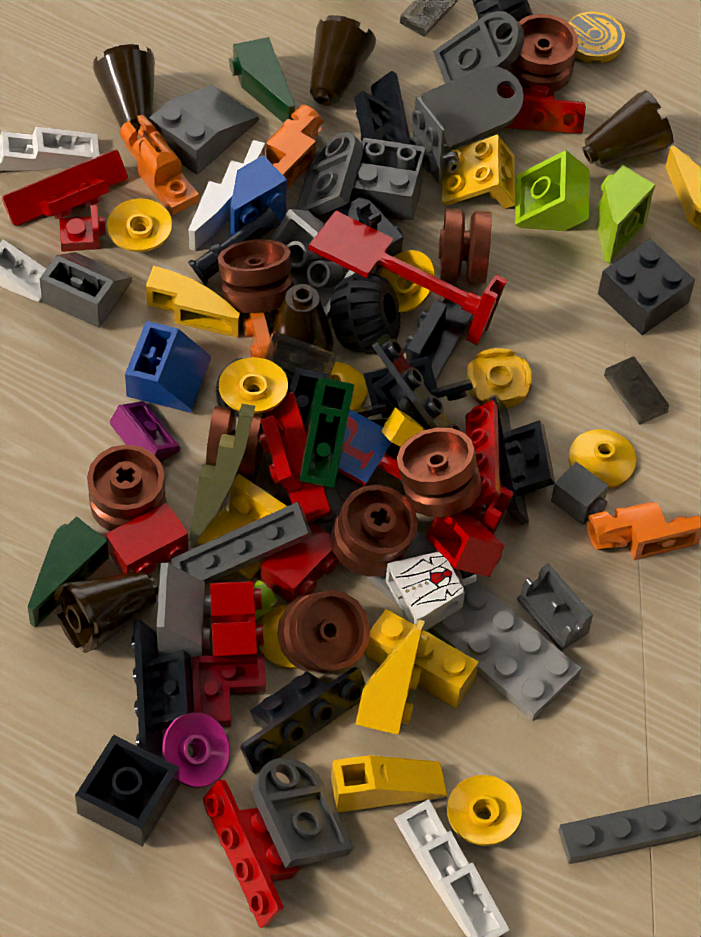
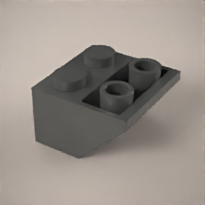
[350,138,426,220]
[39,252,132,328]

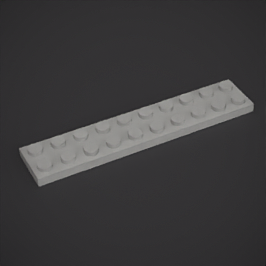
[275,472,582,721]

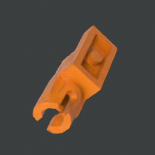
[266,105,324,190]
[120,115,199,216]
[587,502,701,560]

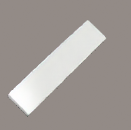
[0,127,100,171]
[188,140,265,251]
[0,239,46,302]
[394,799,509,937]

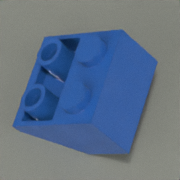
[230,155,287,235]
[125,321,211,413]

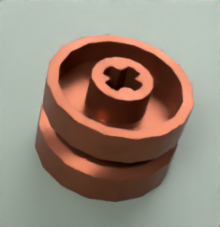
[507,14,578,91]
[438,208,492,284]
[218,239,294,313]
[206,406,264,484]
[397,427,482,518]
[87,444,166,531]
[330,485,418,577]
[277,590,370,673]

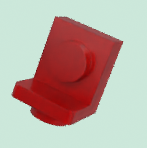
[59,205,106,252]

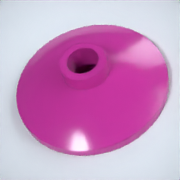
[162,712,230,787]

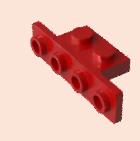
[497,85,586,133]
[2,150,128,226]
[259,392,332,523]
[465,400,501,509]
[202,780,299,928]

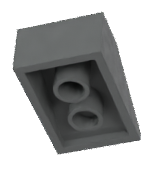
[149,85,259,175]

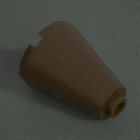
[310,15,376,106]
[93,44,155,136]
[582,90,674,167]
[269,284,334,371]
[54,572,158,653]

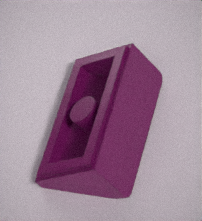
[110,401,181,462]

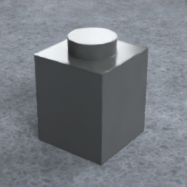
[551,462,609,525]

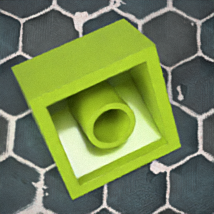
[515,150,590,231]
[596,165,655,264]

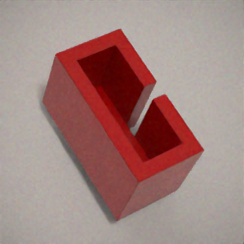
[105,502,189,576]
[426,512,505,577]
[261,522,339,603]
[210,581,264,656]

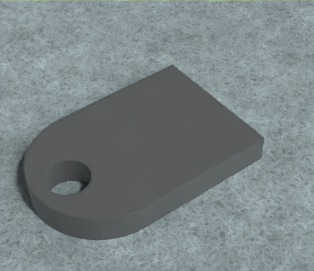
[433,11,524,83]
[421,66,523,150]
[296,132,363,217]
[253,758,354,868]

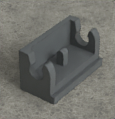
[517,564,593,651]

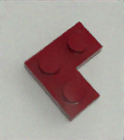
[192,653,266,727]

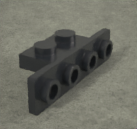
[354,71,412,145]
[403,298,473,381]
[372,333,462,432]
[352,356,474,419]
[490,395,555,525]
[131,620,194,759]
[240,666,366,774]

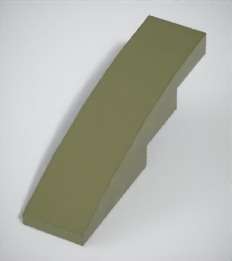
[189,403,255,542]

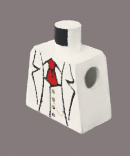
[386,552,477,631]

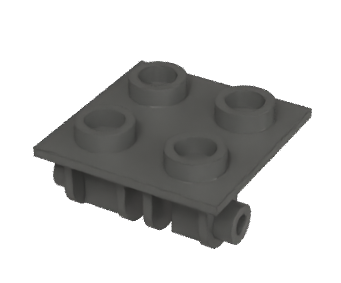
[411,96,460,184]

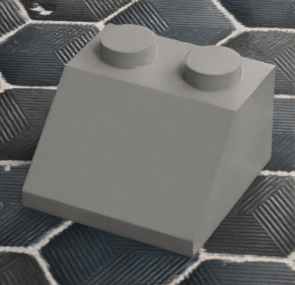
[157,563,211,662]

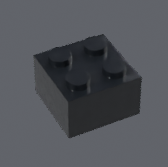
[598,239,695,335]
[75,734,180,847]

